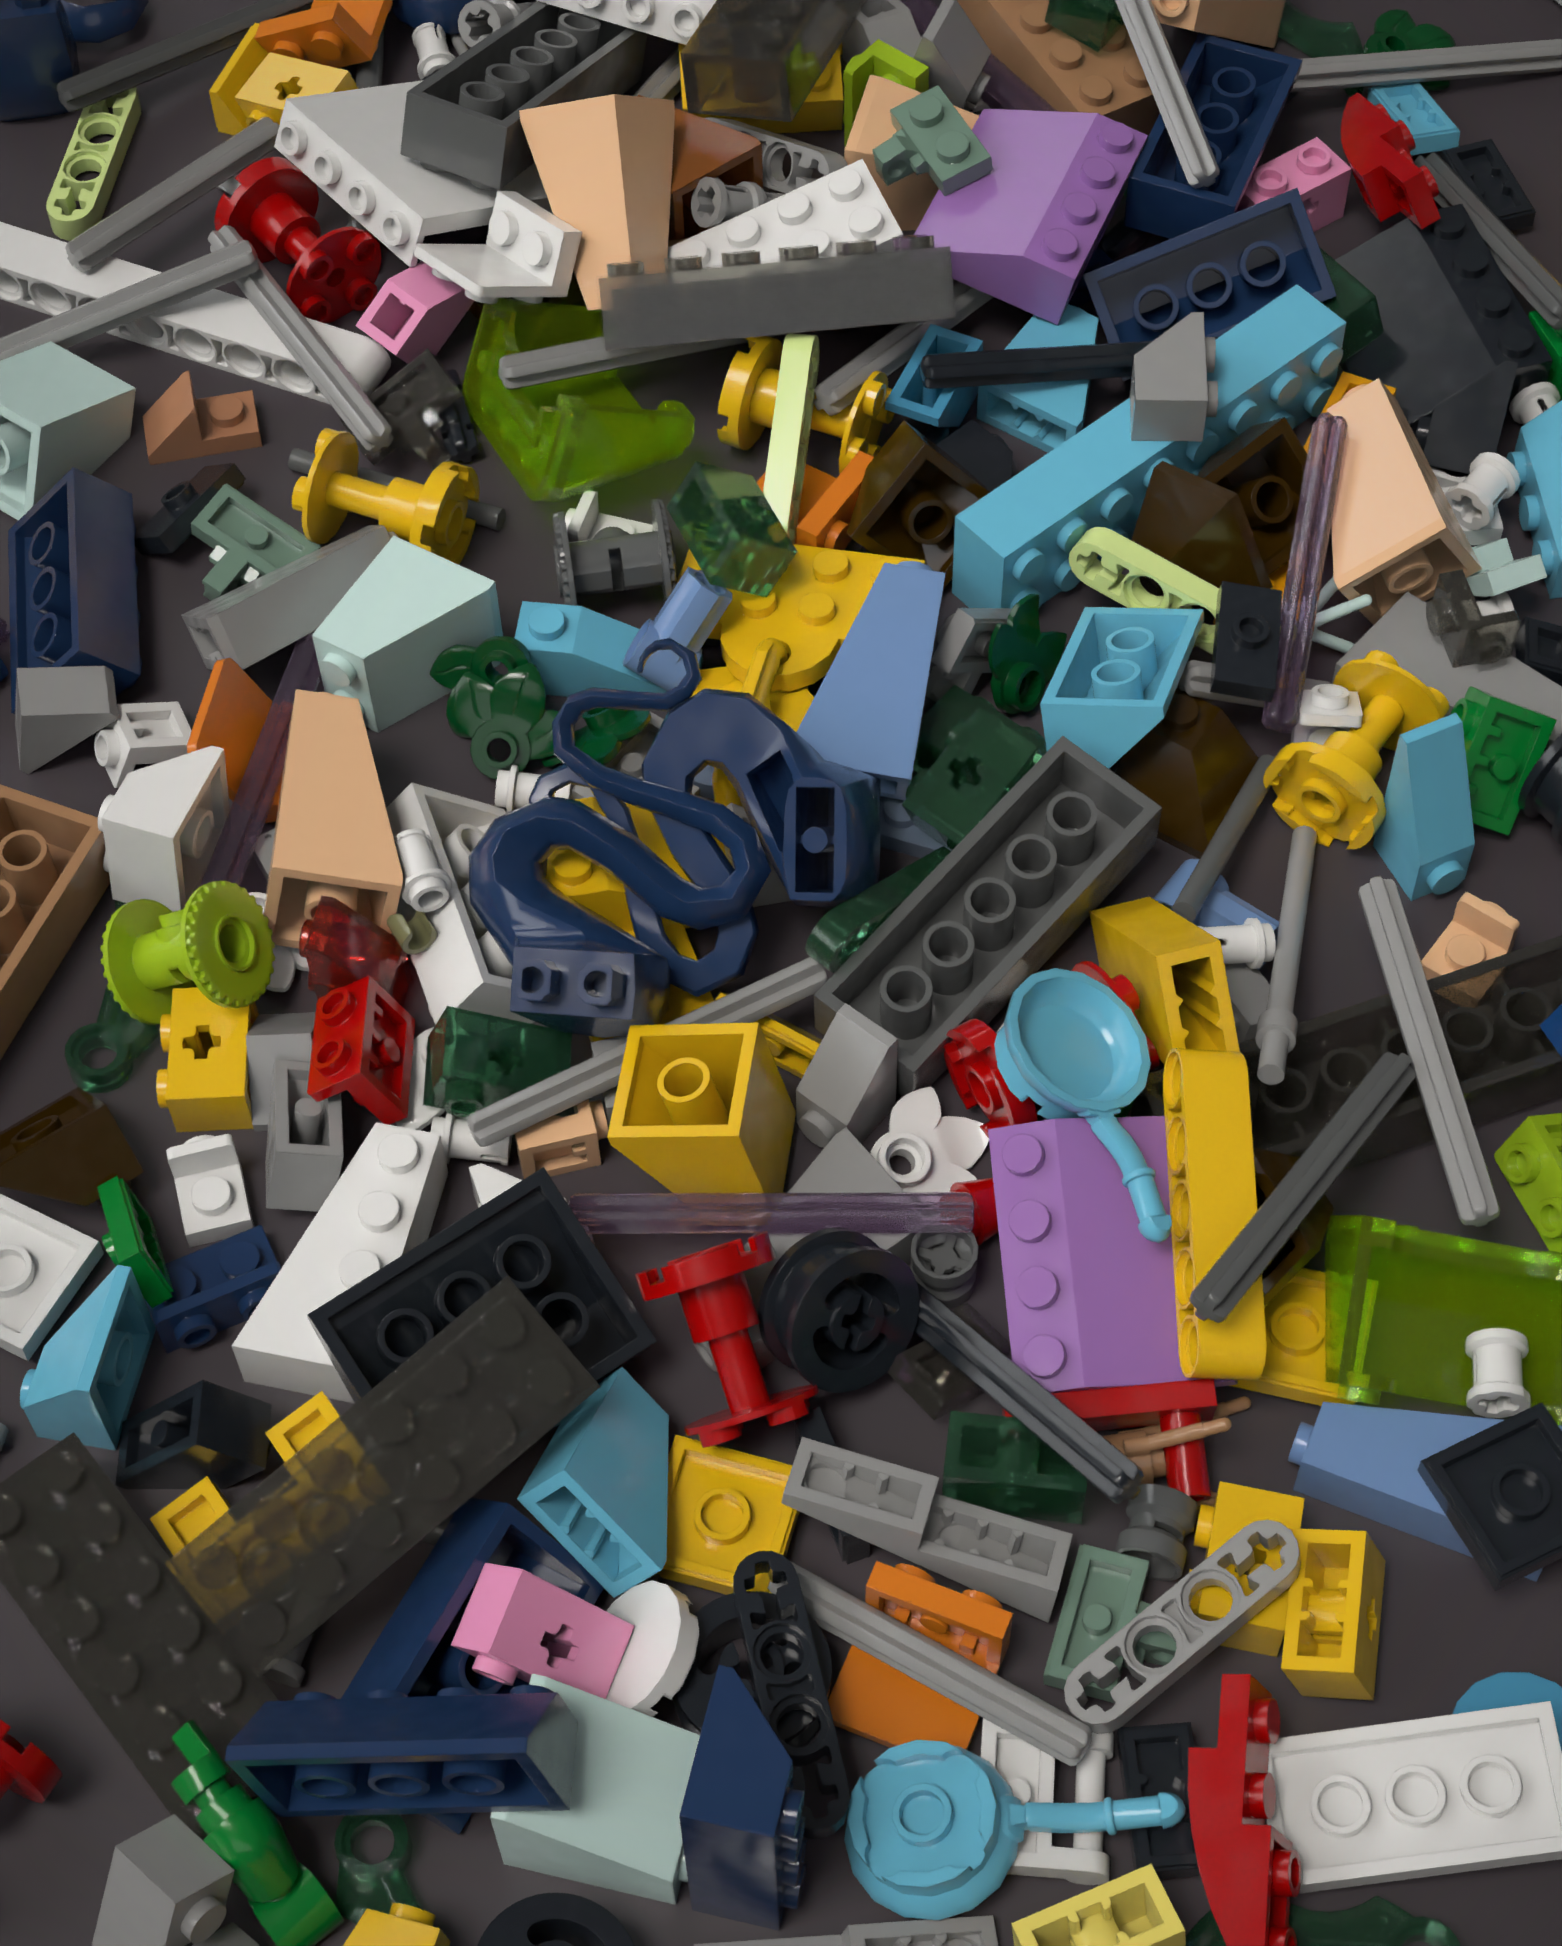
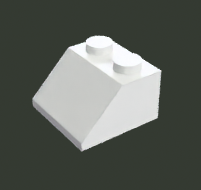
[98,745,232,912]

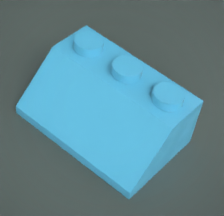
[1506,400,1562,599]
[1040,607,1204,769]

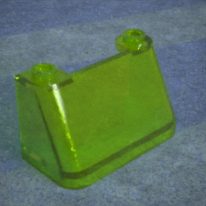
[463,298,695,503]
[1325,1215,1562,1425]

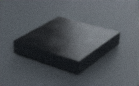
[1417,1402,1562,1591]

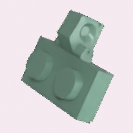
[873,85,993,196]
[191,483,321,601]
[1043,1544,1177,1703]

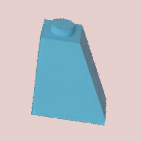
[977,304,1098,453]
[517,1367,669,1598]

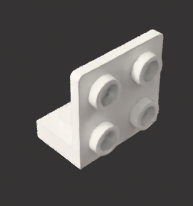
[414,191,582,304]

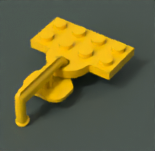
[677,532,925,807]

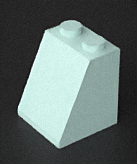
[0,341,136,521]
[312,536,503,733]
[490,1674,700,1905]

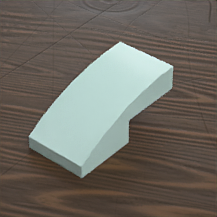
[1451,538,1547,597]

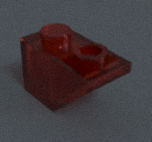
[299,895,412,1007]

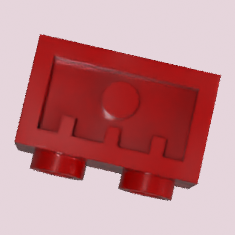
[307,975,415,1125]

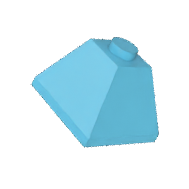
[20,1265,156,1451]

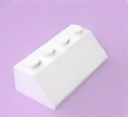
[386,782,535,1037]

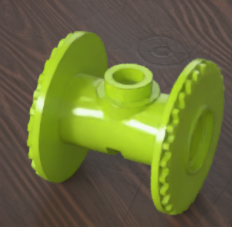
[100,881,275,1025]

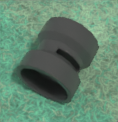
[910,1219,978,1309]
[1114,1484,1199,1581]

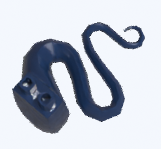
[0,0,149,122]
[468,638,771,1038]
[529,688,881,997]

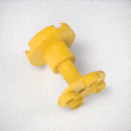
[717,332,895,475]
[291,428,480,565]
[1263,650,1450,849]

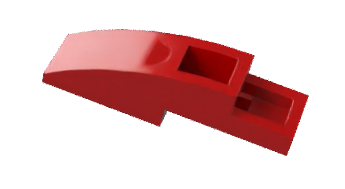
[1341,93,1441,229]
[1188,1674,1302,1946]

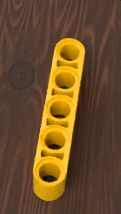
[1163,1048,1267,1380]

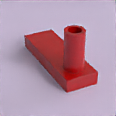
[1002,1379,1217,1502]

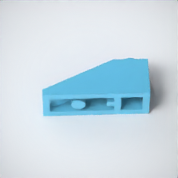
[514,601,703,697]
[1373,713,1475,901]

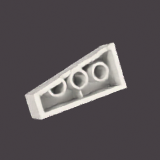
[232,1122,448,1403]

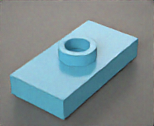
[1367,82,1460,156]

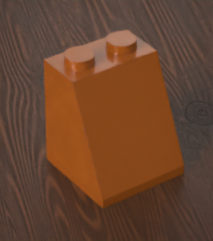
[638,95,763,240]

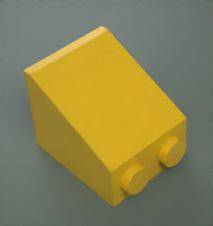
[607,1022,796,1224]

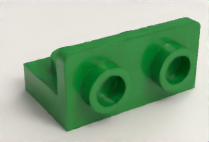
[1450,686,1557,836]

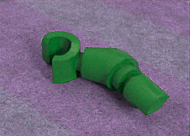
[171,1719,345,1946]

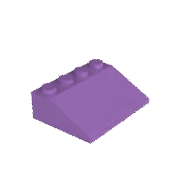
[903,109,1148,325]
[988,1116,1238,1393]

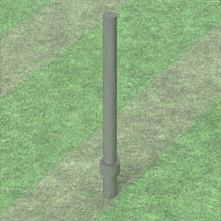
[1255,826,1317,1085]

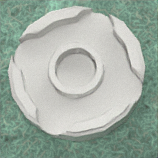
[606,1581,699,1717]

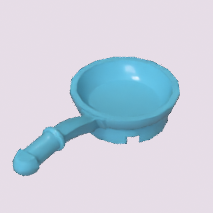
[994,968,1172,1243]
[844,1740,1186,1921]

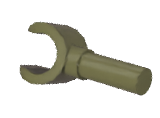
[379,911,437,968]

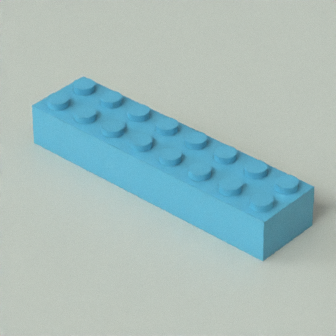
[952,284,1347,608]

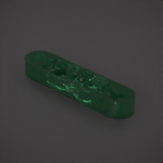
[805,846,951,973]

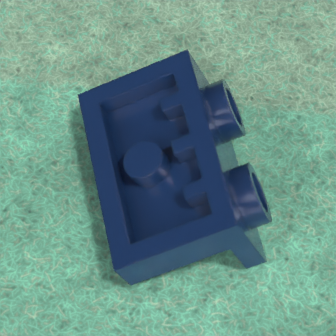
[144,1225,282,1354]

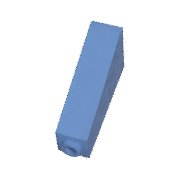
[796,561,946,801]
[1287,1402,1562,1582]

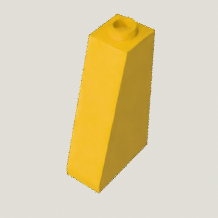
[1089,896,1240,1065]

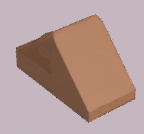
[142,370,263,465]

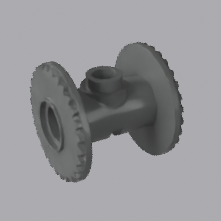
[553,499,678,606]

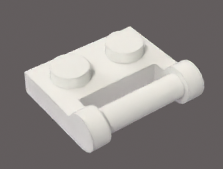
[980,1718,1114,1885]

